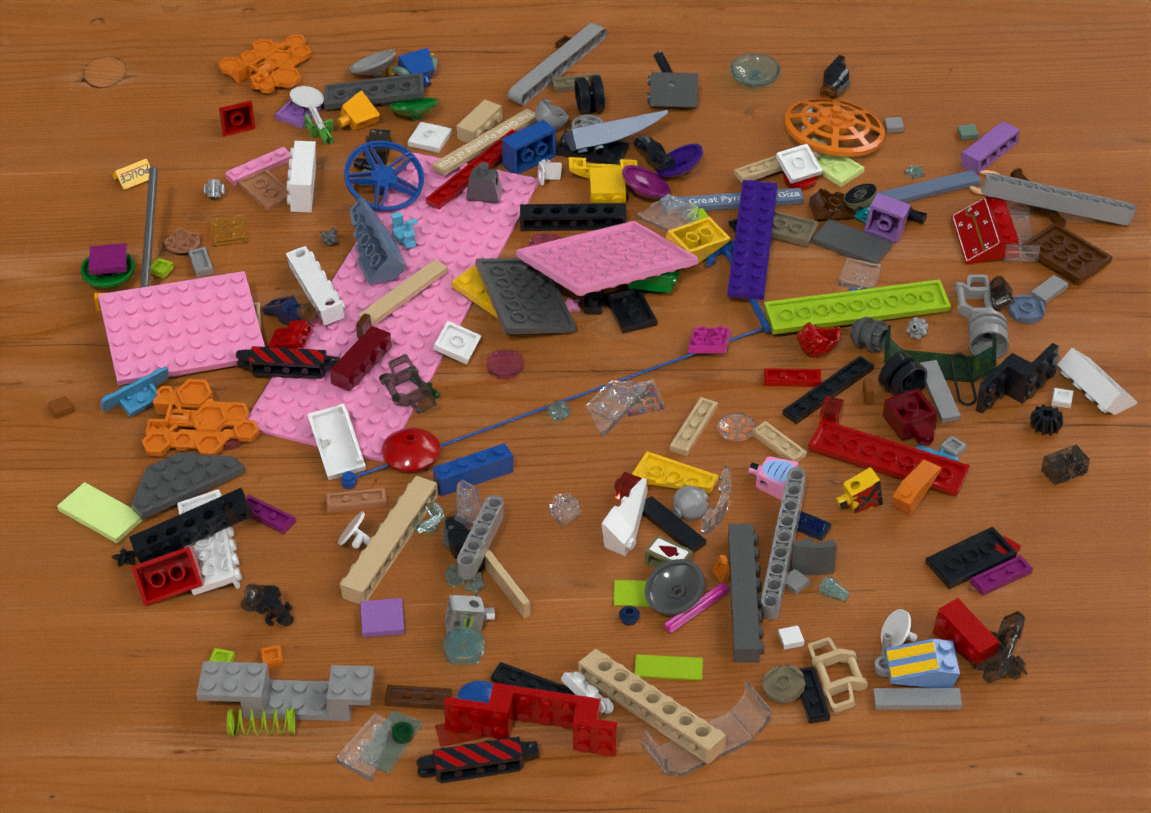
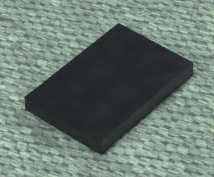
[604,288,658,334]

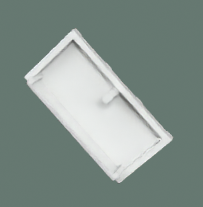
[307,404,366,480]

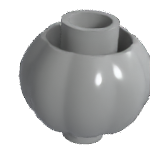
[672,485,709,521]

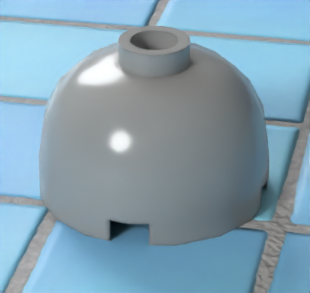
[535,99,569,130]

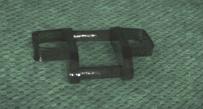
[379,354,437,414]
[971,611,1025,683]

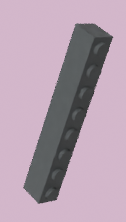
[728,524,764,663]

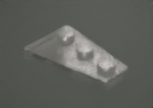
[455,480,482,528]

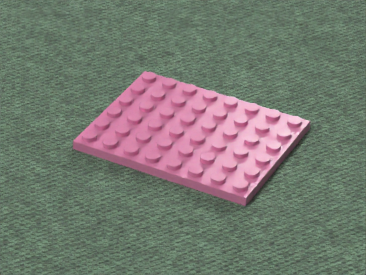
[516,221,698,296]
[98,271,265,385]

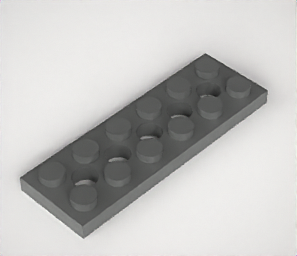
[324,73,424,110]

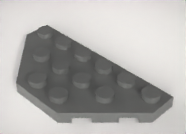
[131,452,245,520]

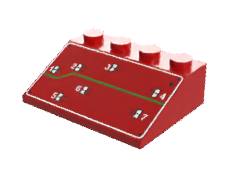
[951,196,1019,265]

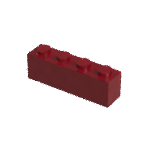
[330,326,392,391]

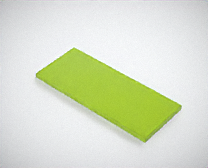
[635,654,703,681]

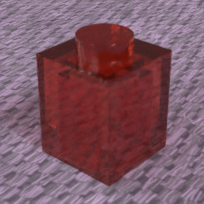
[819,396,844,425]
[614,472,642,500]

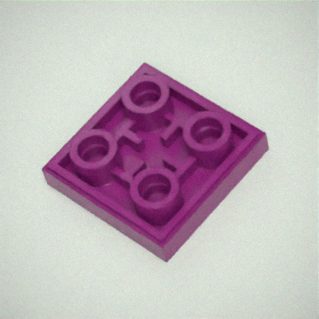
[89,243,127,275]

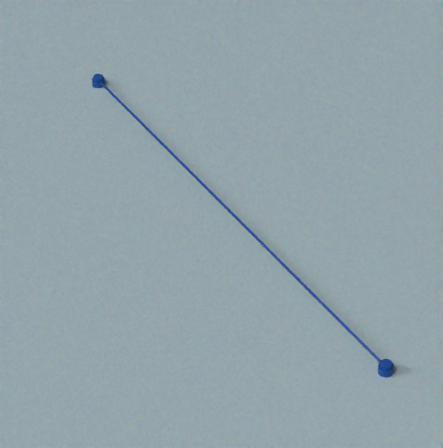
[341,288,857,489]

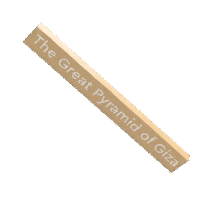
[432,109,537,176]

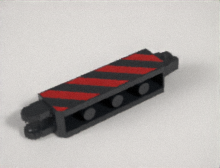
[236,346,340,379]
[416,736,539,784]

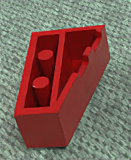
[932,598,999,665]

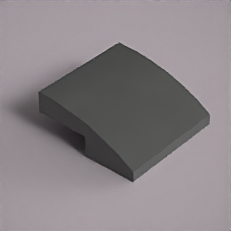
[790,538,837,575]

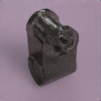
[989,276,1015,311]
[241,584,283,612]

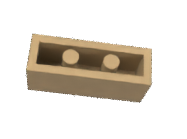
[457,100,503,143]

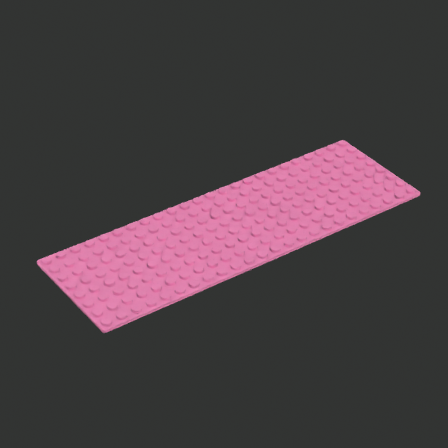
[247,153,539,462]

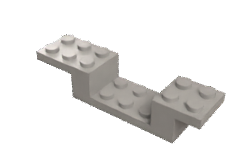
[197,661,375,721]

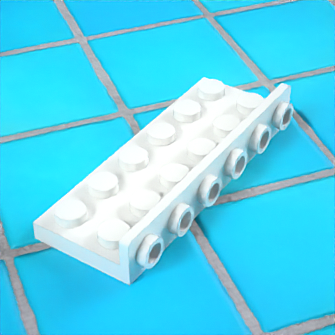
[178,489,242,595]

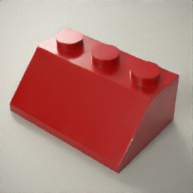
[131,545,204,606]

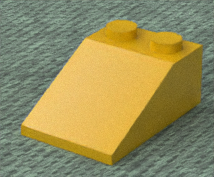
[665,217,731,269]

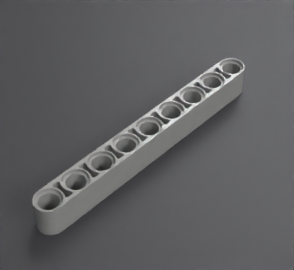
[507,23,607,106]
[981,173,1137,225]
[761,467,806,620]

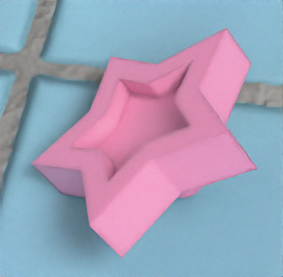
[565,297,581,313]

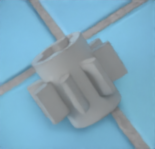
[204,179,225,199]

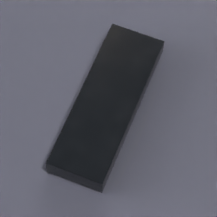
[800,666,830,724]

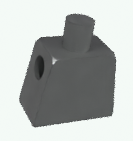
[466,162,502,203]

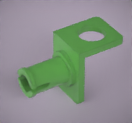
[305,114,334,145]

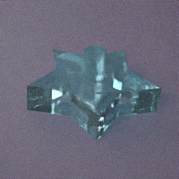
[904,164,924,180]
[463,573,487,596]

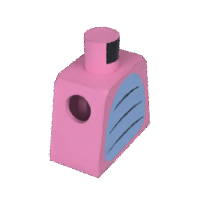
[749,456,799,500]

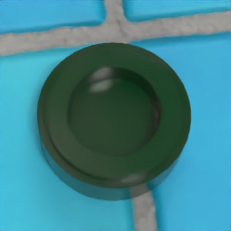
[392,722,414,744]

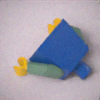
[387,47,438,88]

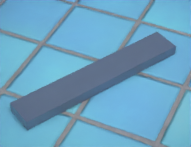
[879,170,981,203]

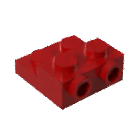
[268,320,312,349]

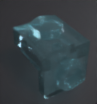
[416,501,446,533]

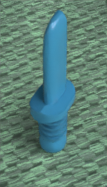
[916,445,959,462]

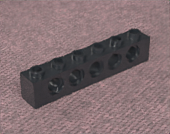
[520,203,626,231]
[129,487,254,563]

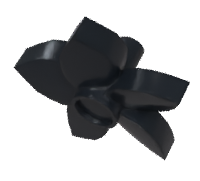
[112,548,136,567]

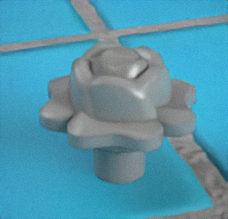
[907,317,929,339]

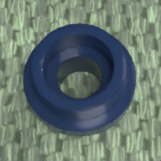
[619,606,640,626]

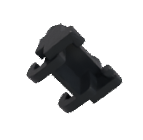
[256,587,294,626]

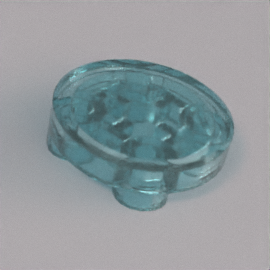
[443,627,485,664]

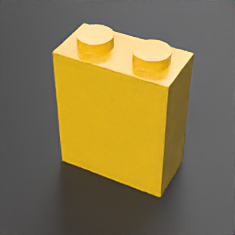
[590,166,626,203]

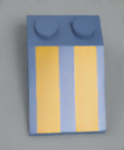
[884,639,960,688]

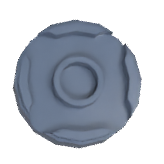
[1008,295,1045,324]

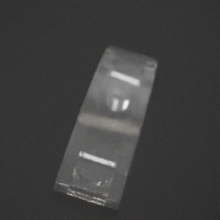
[701,466,732,535]

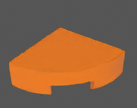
[711,555,730,584]

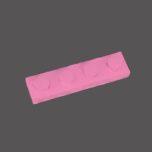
[225,147,290,186]

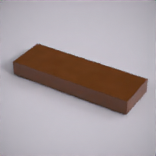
[385,685,452,710]

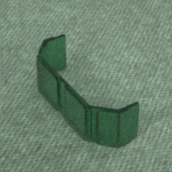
[883,325,997,382]

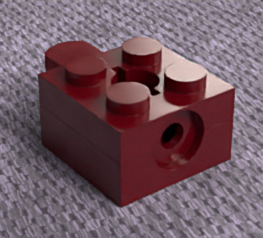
[883,389,938,445]

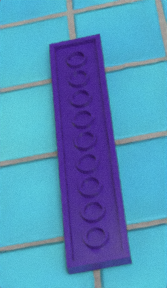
[727,180,778,300]

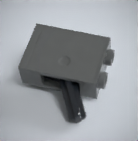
[647,51,698,107]

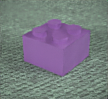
[864,193,911,243]

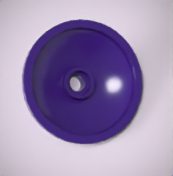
[655,144,703,178]

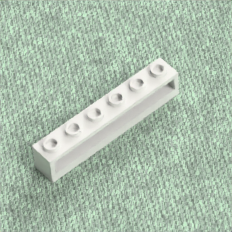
[285,246,346,326]

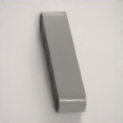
[457,495,504,580]

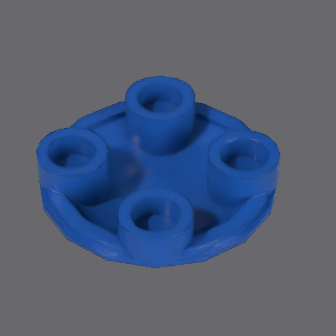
[457,681,493,703]

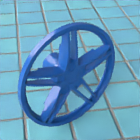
[344,141,424,212]

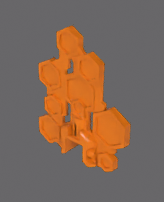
[218,34,312,94]
[142,379,260,457]

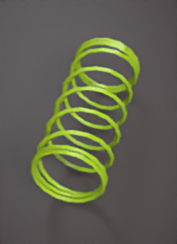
[227,707,295,737]

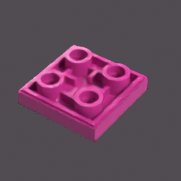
[688,326,731,353]

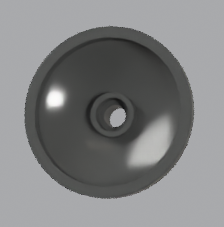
[645,559,705,615]

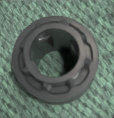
[850,316,891,353]

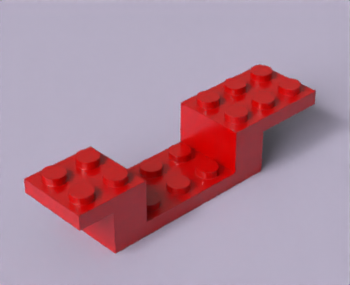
[443,683,618,757]

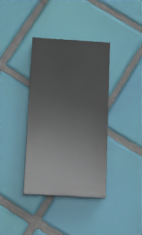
[812,219,893,267]

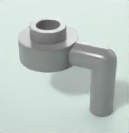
[874,633,892,677]

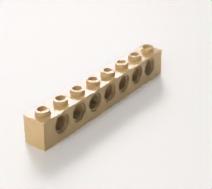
[578,648,726,765]

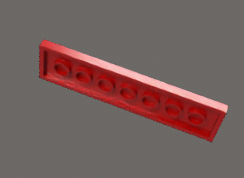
[808,419,970,497]

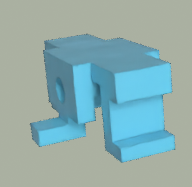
[390,212,418,250]

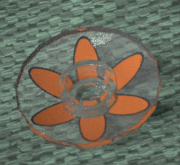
[718,413,756,441]

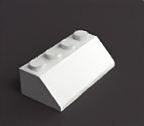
[1057,348,1138,415]

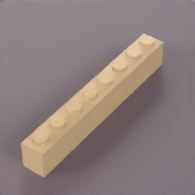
[340,476,438,605]

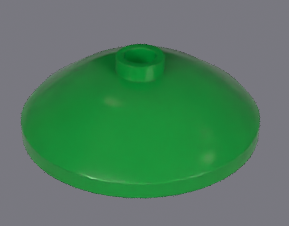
[389,97,439,120]
[80,253,135,288]

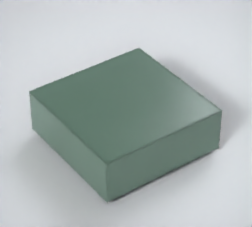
[957,124,979,141]

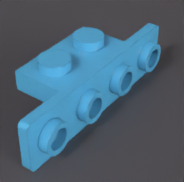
[101,366,168,417]

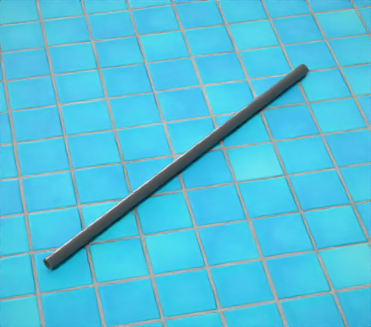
[140,167,158,288]

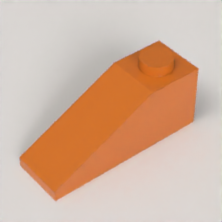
[892,460,942,516]

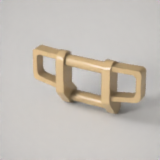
[808,637,868,713]

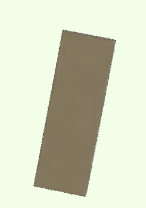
[551,73,603,93]

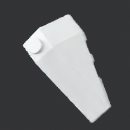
[602,478,648,556]

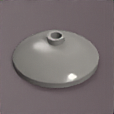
[349,49,396,77]

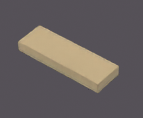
[752,421,807,462]

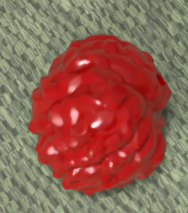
[797,322,841,357]

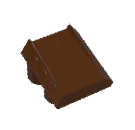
[809,188,854,221]

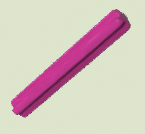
[664,582,729,633]

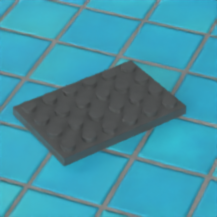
[475,258,576,334]

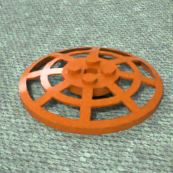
[784,98,885,157]

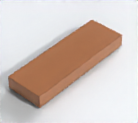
[326,488,387,513]

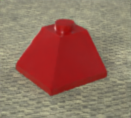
[219,100,256,137]

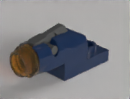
[261,295,316,325]

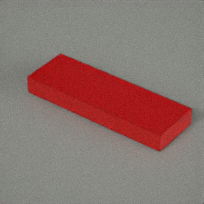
[764,368,821,387]

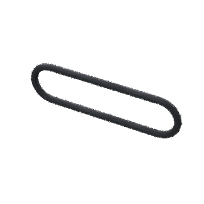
[949,353,977,406]

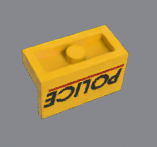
[112,159,151,190]

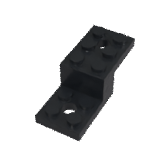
[976,343,1059,414]

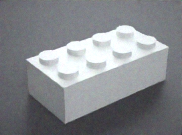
[287,141,316,212]

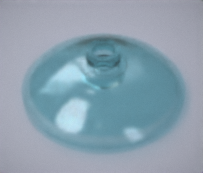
[730,54,780,87]

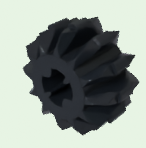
[1030,404,1064,436]

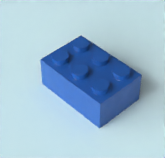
[502,120,556,174]

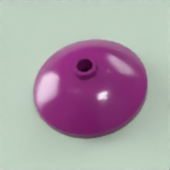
[622,165,670,199]

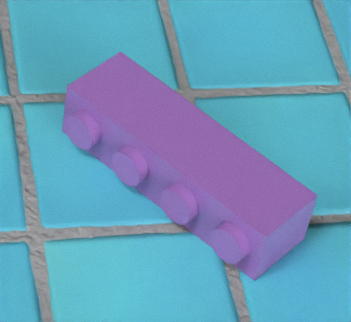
[961,121,1020,175]

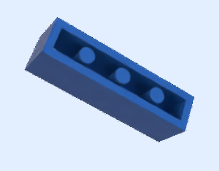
[433,443,514,496]

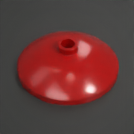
[382,427,440,472]

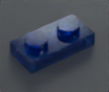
[797,511,832,541]

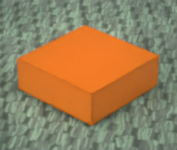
[260,645,284,668]

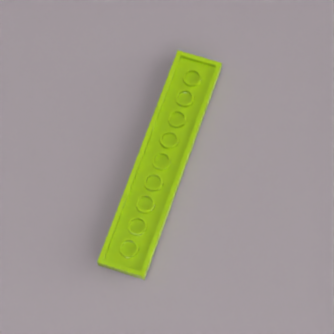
[764,279,951,334]

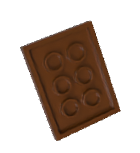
[1021,222,1113,284]

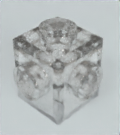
[549,492,582,527]

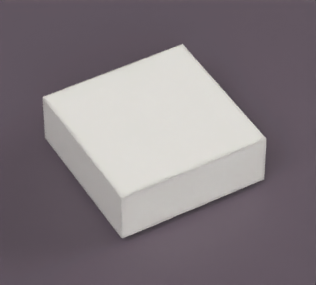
[1051,388,1074,409]
[778,626,804,650]

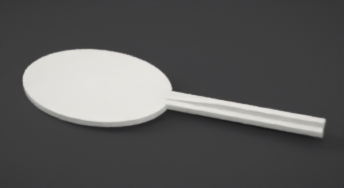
[290,86,324,129]

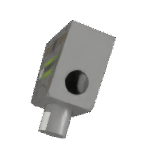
[444,595,495,638]

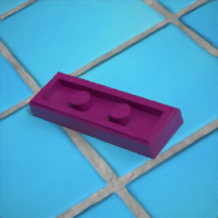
[246,494,296,534]
[970,555,1033,596]

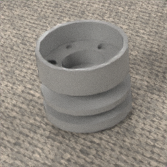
[968,310,1009,360]

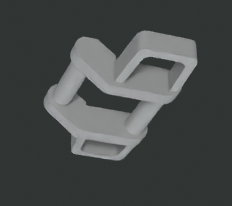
[954,275,994,319]

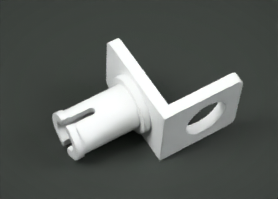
[537,159,562,185]

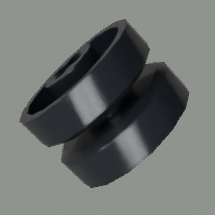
[574,75,605,115]
[878,352,928,396]

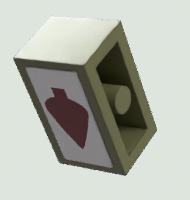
[645,535,693,569]

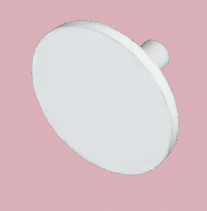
[338,511,370,548]
[881,609,917,647]

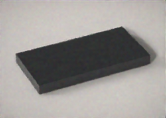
[556,130,629,165]
[925,527,1017,589]

